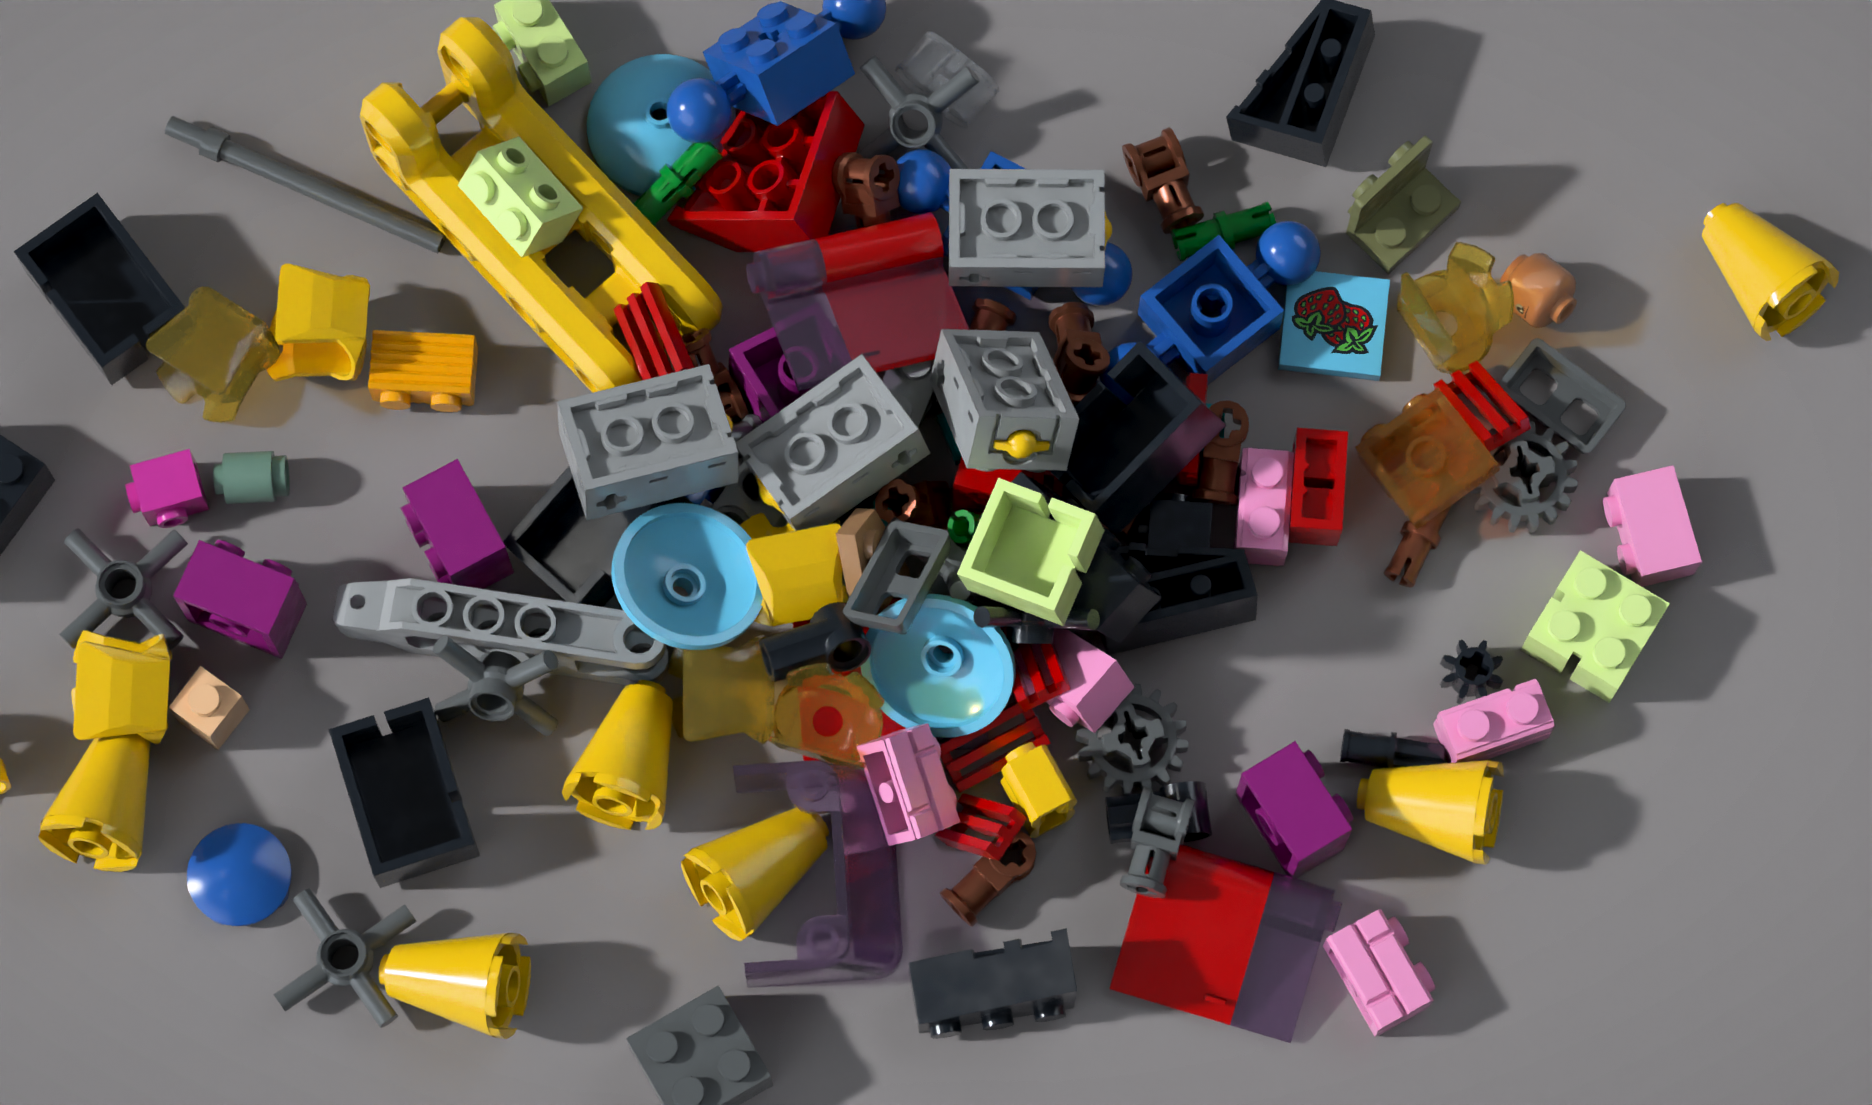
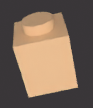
[169,666,250,750]

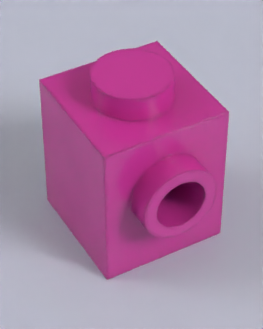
[125,449,209,528]

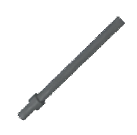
[165,116,446,254]

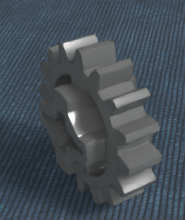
[1465,421,1578,533]
[1076,683,1189,795]

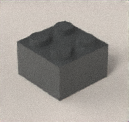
[626,985,773,1105]

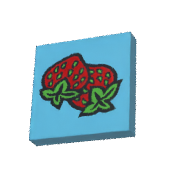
[1278,271,1390,381]

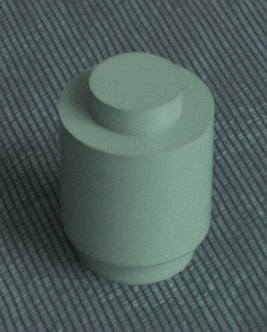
[213,451,290,504]

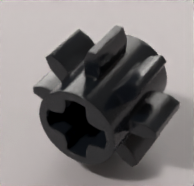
[1440,640,1504,704]

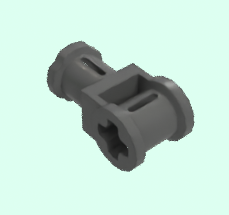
[1120,786,1195,898]

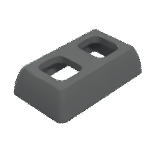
[1498,338,1626,454]
[843,520,951,634]

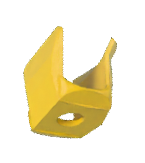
[265,263,370,382]
[740,513,848,627]
[71,630,172,744]

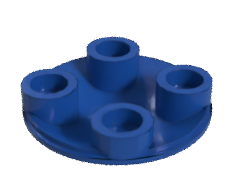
[187,823,292,926]

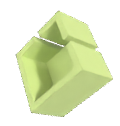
[957,478,1105,626]
[1521,550,1670,703]

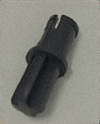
[1340,729,1445,768]

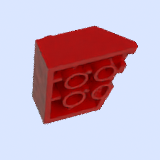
[667,91,865,253]

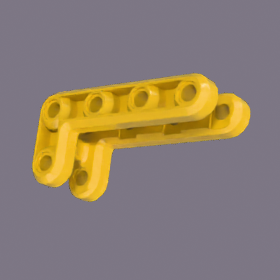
[360,17,723,393]

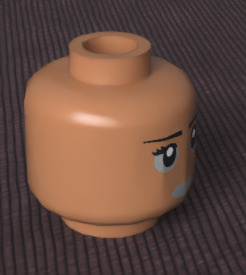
[1500,253,1577,328]

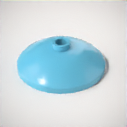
[587,54,736,196]
[611,503,763,650]
[861,594,1016,738]

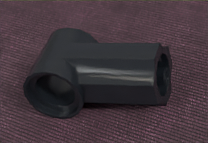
[758,602,872,682]
[1105,781,1212,844]

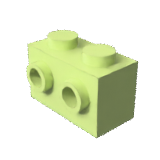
[492,0,592,107]
[458,137,583,257]

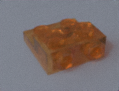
[1355,388,1500,530]

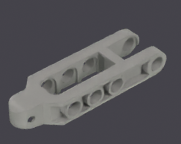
[332,578,670,685]

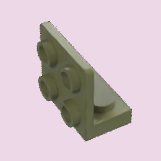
[1346,135,1461,275]

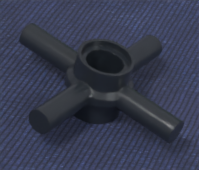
[970,603,1100,644]

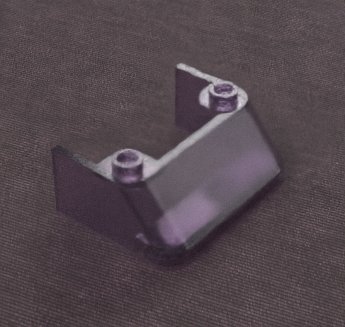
[733,760,903,988]

